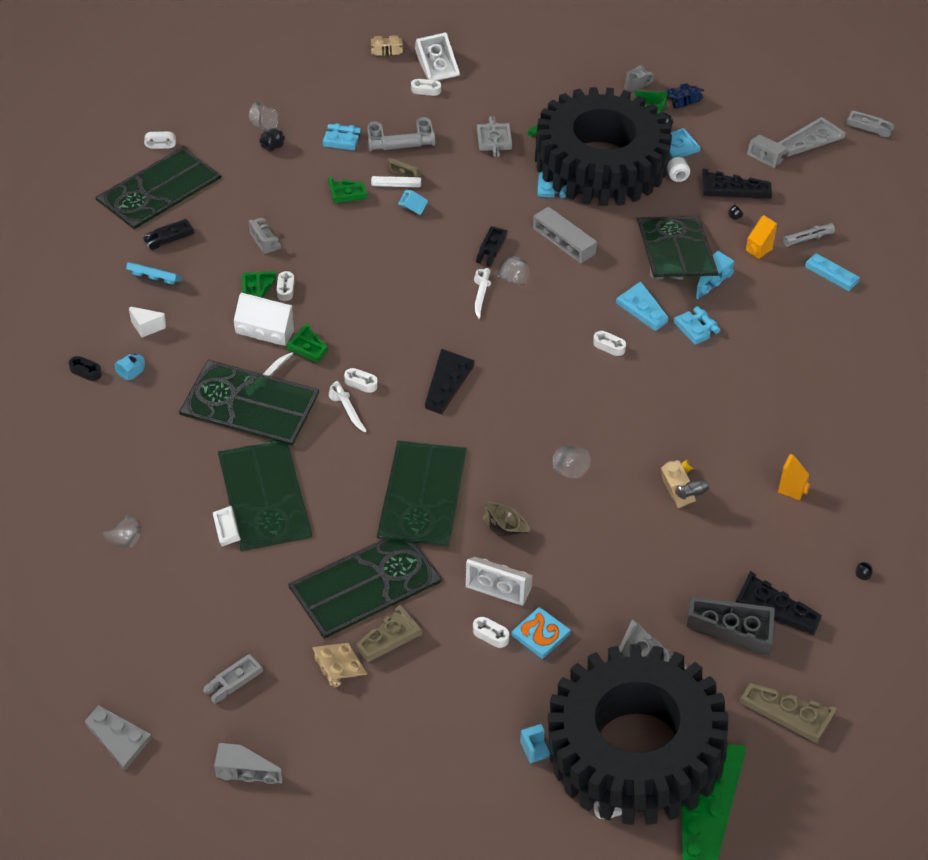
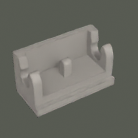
[747,135,788,168]
[249,218,281,254]

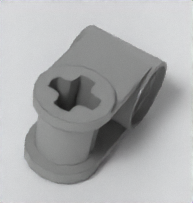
[624,66,654,92]

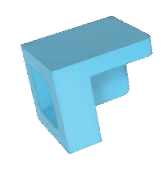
[398,190,428,215]
[520,724,550,763]

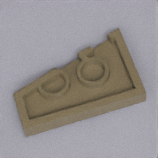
[356,605,422,662]

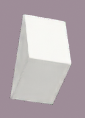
[129,307,167,337]

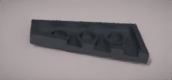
[702,168,772,198]
[425,349,475,415]
[736,571,822,635]

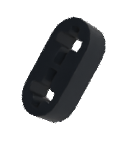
[69,356,102,381]

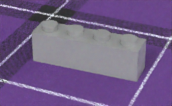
[533,207,597,264]

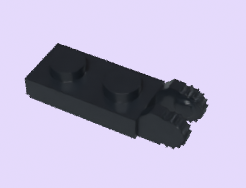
[143,219,194,250]
[476,226,508,266]

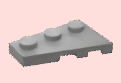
[85,705,152,771]

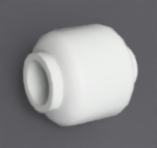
[667,157,690,182]

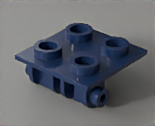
[666,83,704,109]

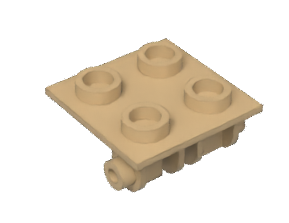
[371,36,403,56]
[312,643,367,687]

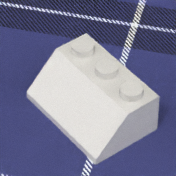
[234,293,294,346]
[466,557,533,606]

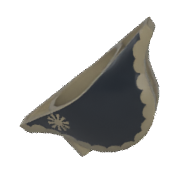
[482,501,531,536]

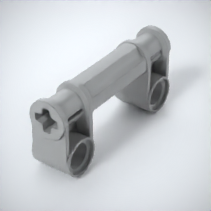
[367,117,435,152]

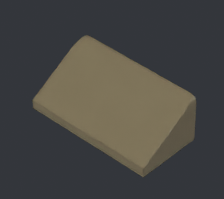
[388,158,423,178]

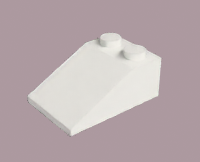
[415,32,460,81]

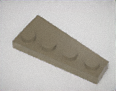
[739,683,838,744]

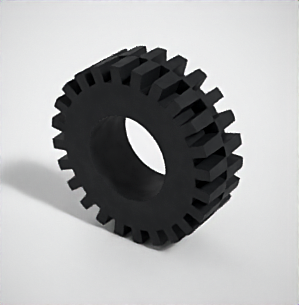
[534,87,672,206]
[548,644,728,825]

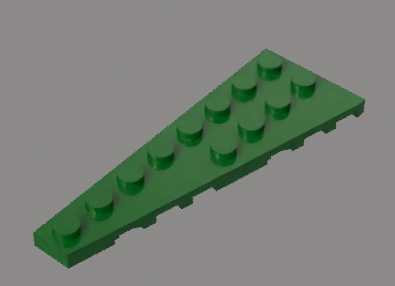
[681,744,746,860]

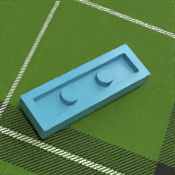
[805,253,860,291]
[126,262,183,285]

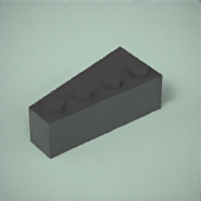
[687,597,775,656]

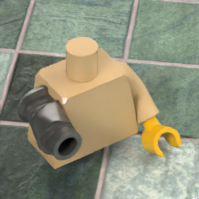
[661,460,710,509]

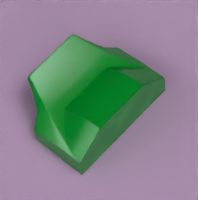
[634,90,667,114]

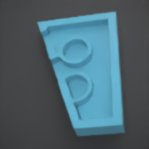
[616,281,668,331]

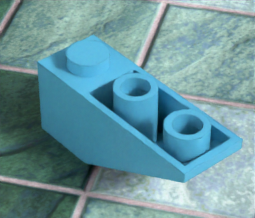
[696,251,734,299]

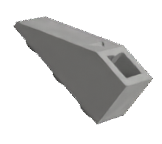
[214,743,283,784]

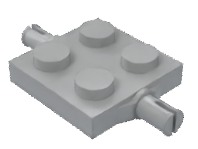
[477,116,512,157]

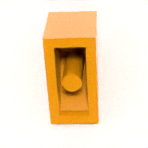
[746,215,777,259]
[778,454,811,500]

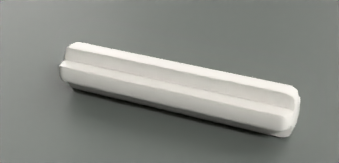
[371,176,421,188]

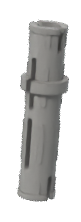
[783,223,835,247]

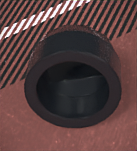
[729,204,744,219]
[855,562,873,580]

